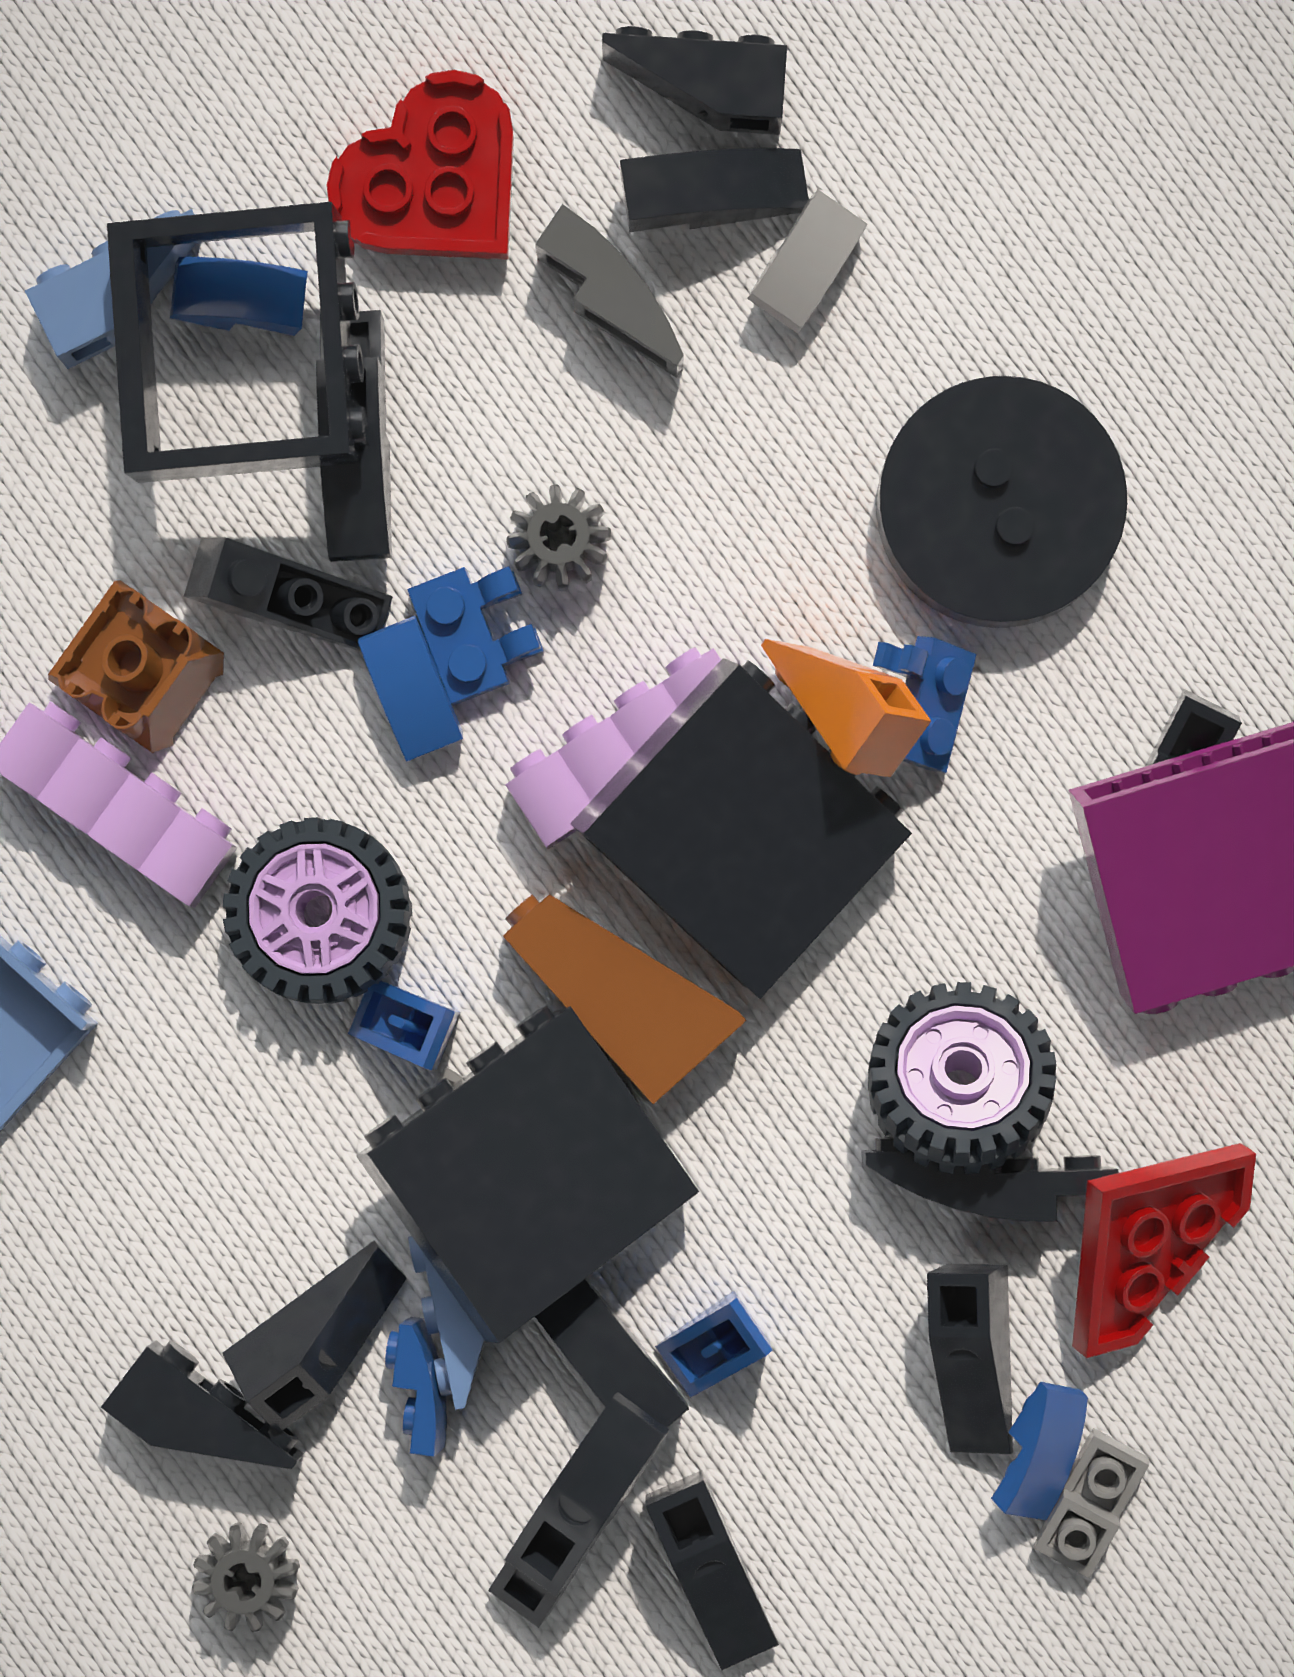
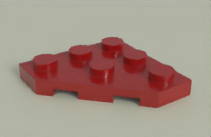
[1072,1143,1256,1359]

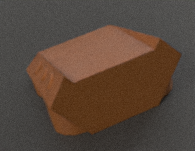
[48,580,224,753]

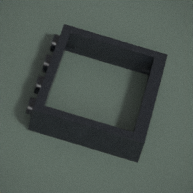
[107,201,368,483]

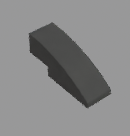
[535,204,684,378]

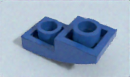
[170,257,308,336]
[358,616,463,762]
[385,1317,447,1457]
[991,1382,1088,1520]

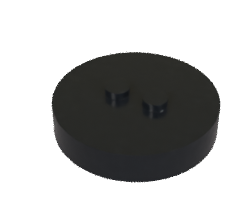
[876,376,1128,628]

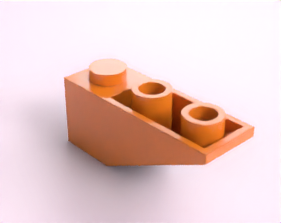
[761,639,931,777]

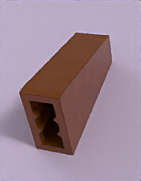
[503,894,747,1104]

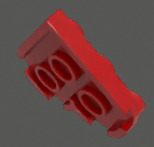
[326,69,514,259]

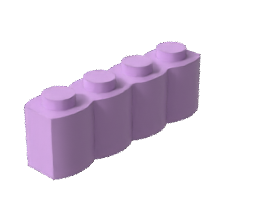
[505,647,721,850]
[0,701,238,908]

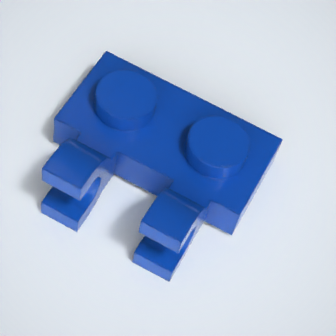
[407,566,545,706]
[872,636,977,773]

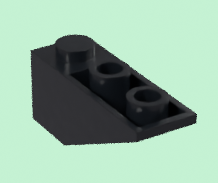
[602,26,787,135]
[184,537,393,651]
[222,1240,407,1433]
[927,1264,1013,1454]
[101,1340,304,1469]
[645,1470,779,1670]

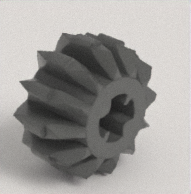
[506,484,612,591]
[192,1522,300,1632]

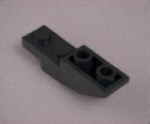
[316,310,392,562]
[861,1137,1119,1222]
[488,1392,670,1628]

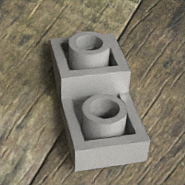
[747,189,868,333]
[1034,1428,1150,1579]

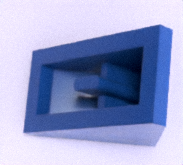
[348,981,460,1071]
[655,1291,773,1398]

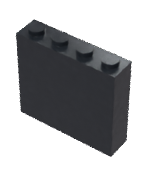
[570,658,912,999]
[356,1005,699,1343]

